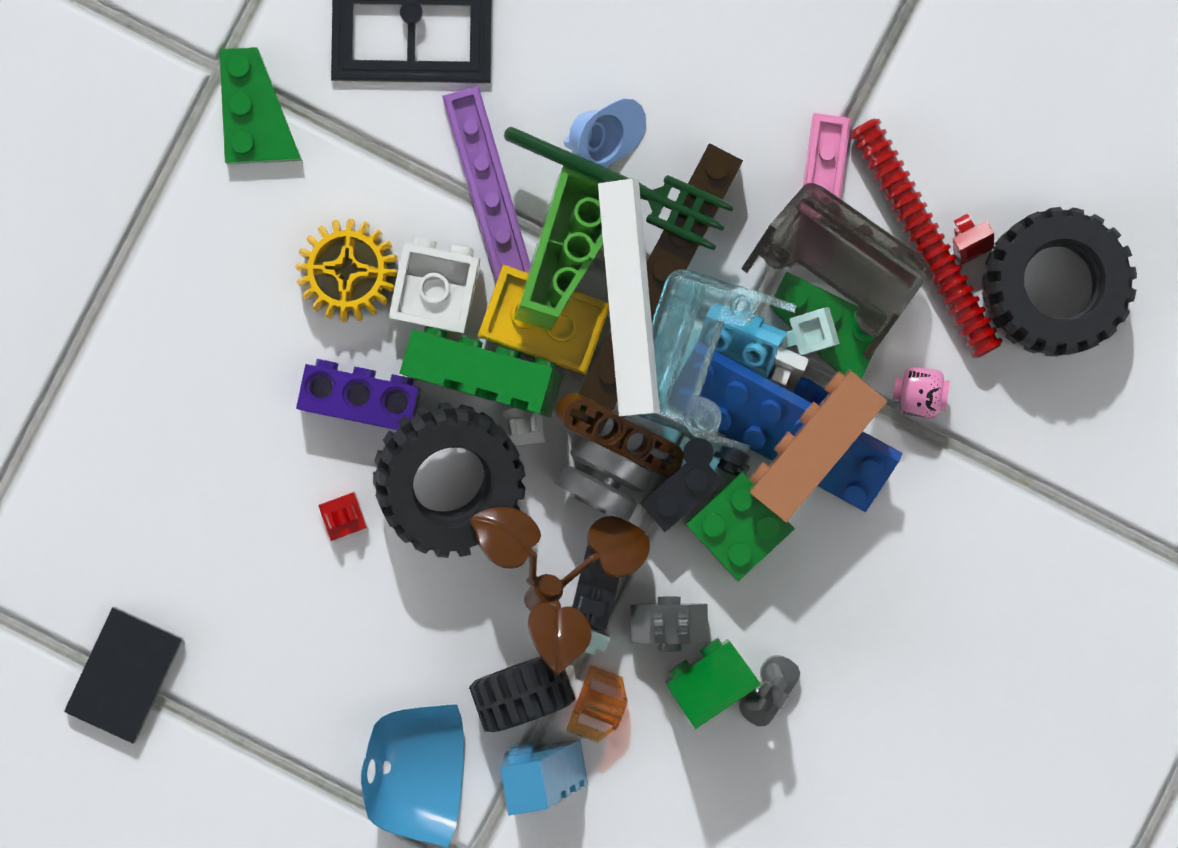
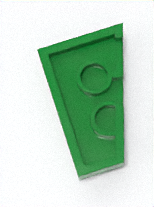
[219,47,303,165]

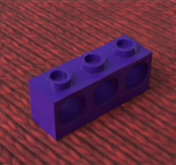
[296,359,421,430]

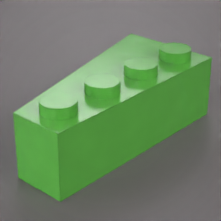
[514,166,603,331]

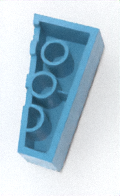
[500,739,588,816]

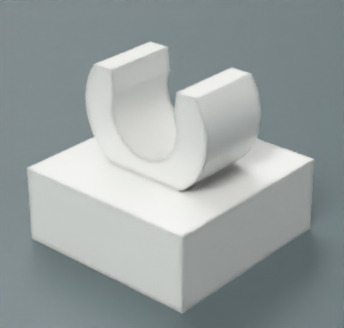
[769,347,809,389]
[502,408,545,447]

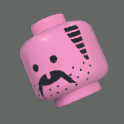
[892,366,950,419]

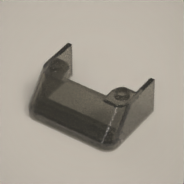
[741,183,931,359]

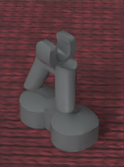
[739,655,800,727]

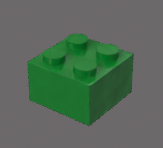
[684,472,795,581]

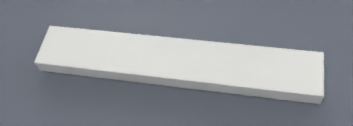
[598,178,660,416]

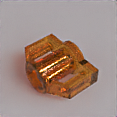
[565,665,628,743]

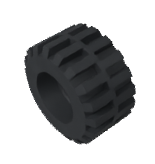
[469,656,576,733]

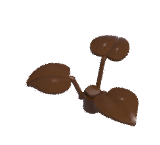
[469,507,650,675]

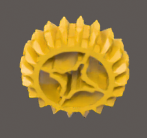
[295,219,398,322]

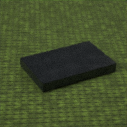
[64,607,184,744]

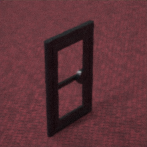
[331,0,492,83]

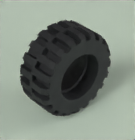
[982,207,1137,357]
[373,403,526,558]

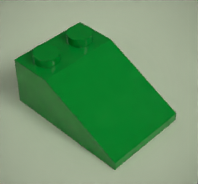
[665,638,761,730]

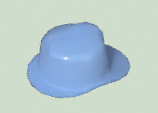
[563,98,646,168]

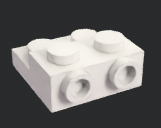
[388,237,481,333]

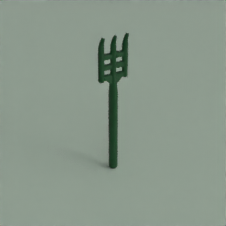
[504,127,733,250]

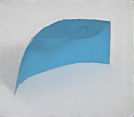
[361,704,464,847]

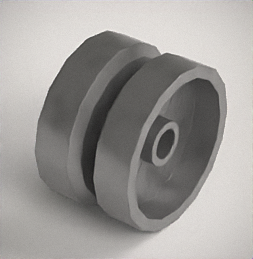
[554,436,653,521]

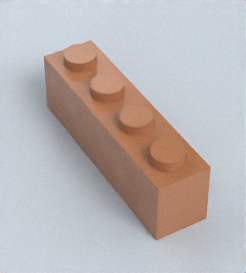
[749,369,887,523]

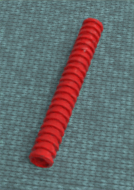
[849,118,1003,358]

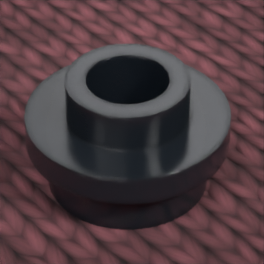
[714,444,751,476]

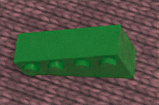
[399,326,564,418]

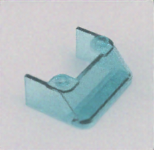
[637,269,797,453]

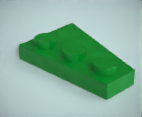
[769,272,889,379]

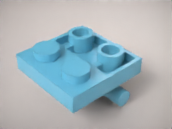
[699,303,787,379]

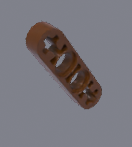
[556,393,683,475]

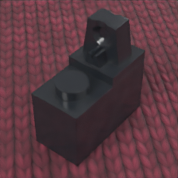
[572,544,619,630]

